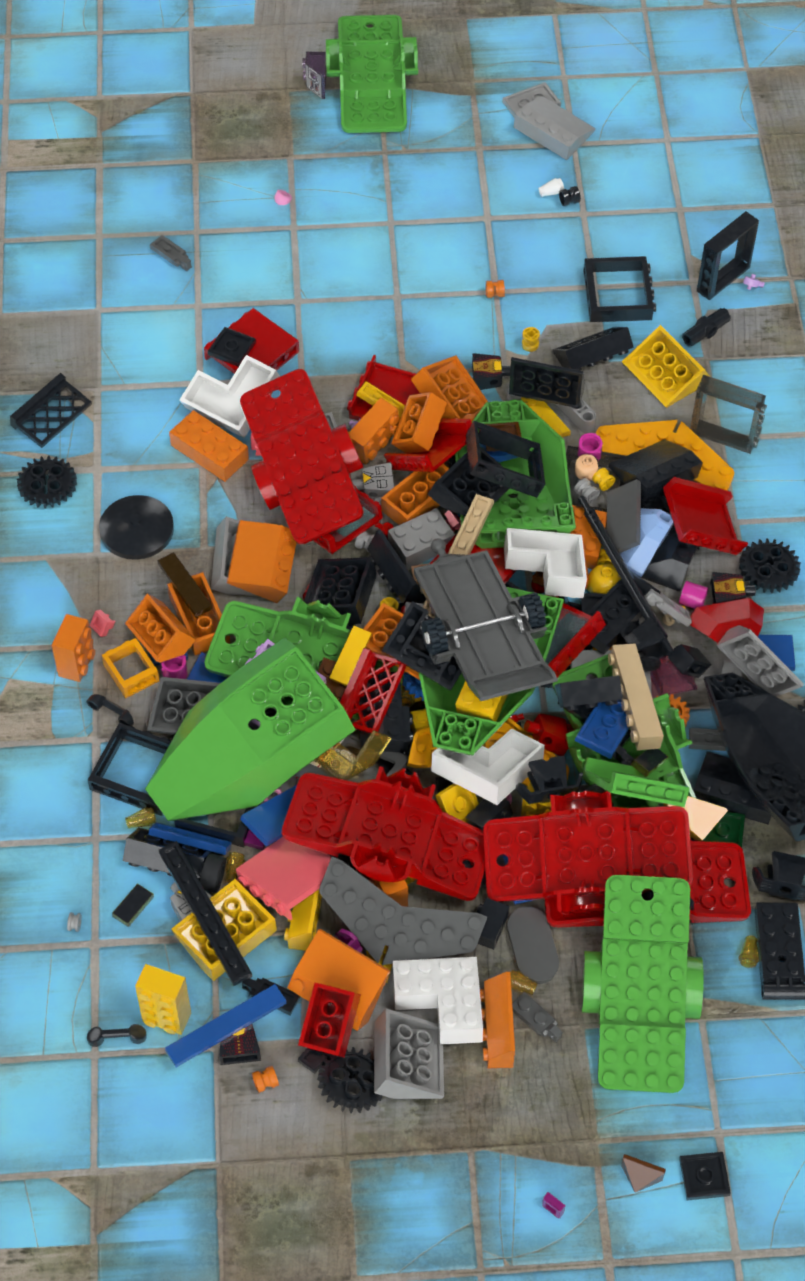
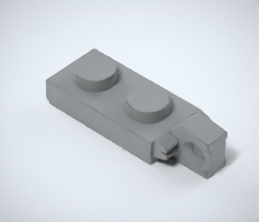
[645,589,692,627]

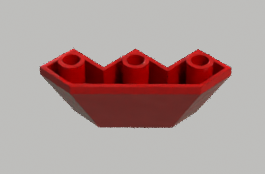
[690,598,764,644]

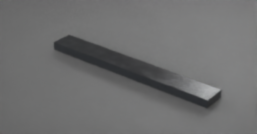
[158,841,252,986]

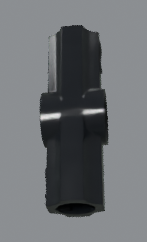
[682,308,731,347]

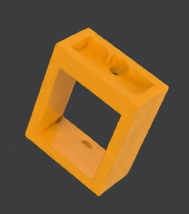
[102,638,160,699]

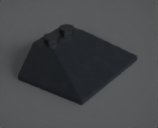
[637,524,700,592]
[382,601,462,691]

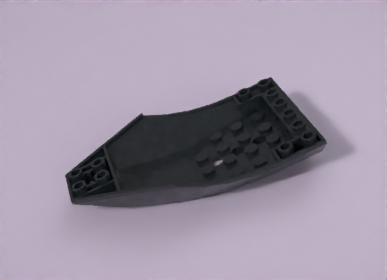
[704,672,805,841]

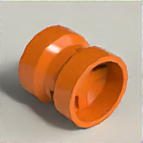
[486,280,505,298]
[252,1066,279,1093]

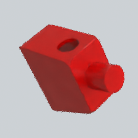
[524,714,569,756]

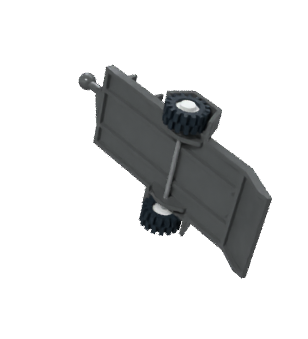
[414,538,558,701]

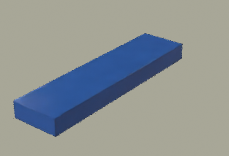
[148,822,232,855]

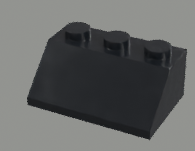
[554,675,623,711]

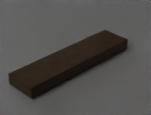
[157,552,212,617]

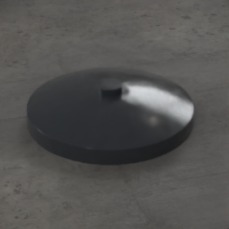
[99,495,174,560]

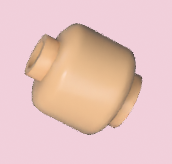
[575,454,599,481]

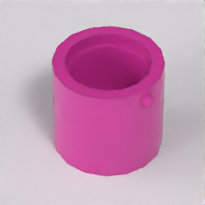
[578,433,603,461]
[679,581,708,609]
[161,655,188,679]

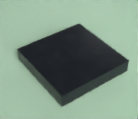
[208,327,256,367]
[679,1152,731,1201]

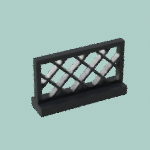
[10,373,92,448]

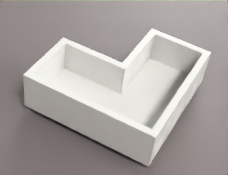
[180,355,280,438]
[504,528,587,598]
[431,729,545,805]
[393,957,483,1044]

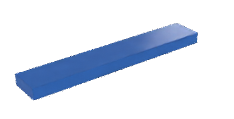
[165,984,286,1067]

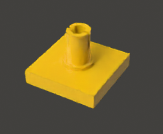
[435,783,479,823]

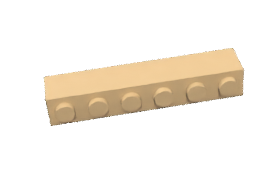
[608,644,664,750]

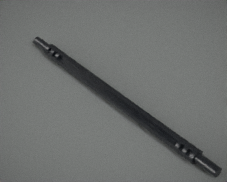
[578,496,675,656]

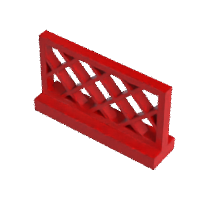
[340,648,407,735]

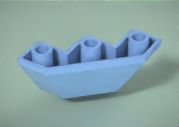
[606,508,674,577]

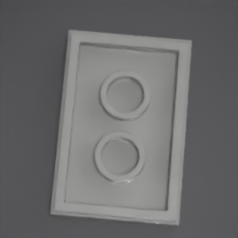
[502,82,561,118]

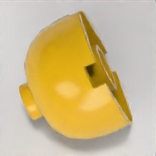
[587,563,621,594]

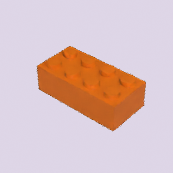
[169,410,249,482]
[381,464,449,525]
[167,572,231,656]

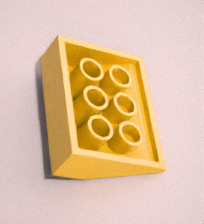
[622,325,711,408]
[171,879,277,981]

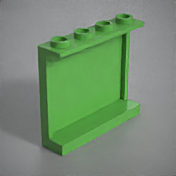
[583,757,690,807]

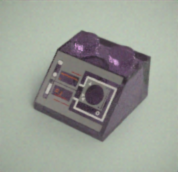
[302,51,326,99]

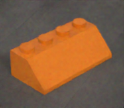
[125,593,196,663]
[480,972,515,1068]

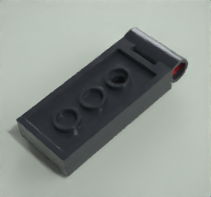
[574,571,661,654]
[754,902,805,1000]

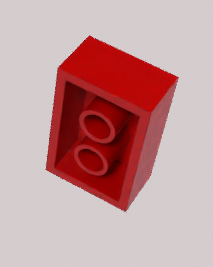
[298,982,361,1058]

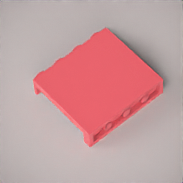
[236,837,331,920]

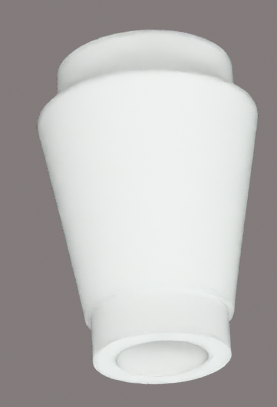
[538,178,564,197]

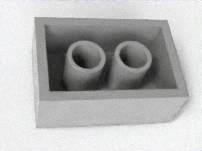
[388,508,455,569]

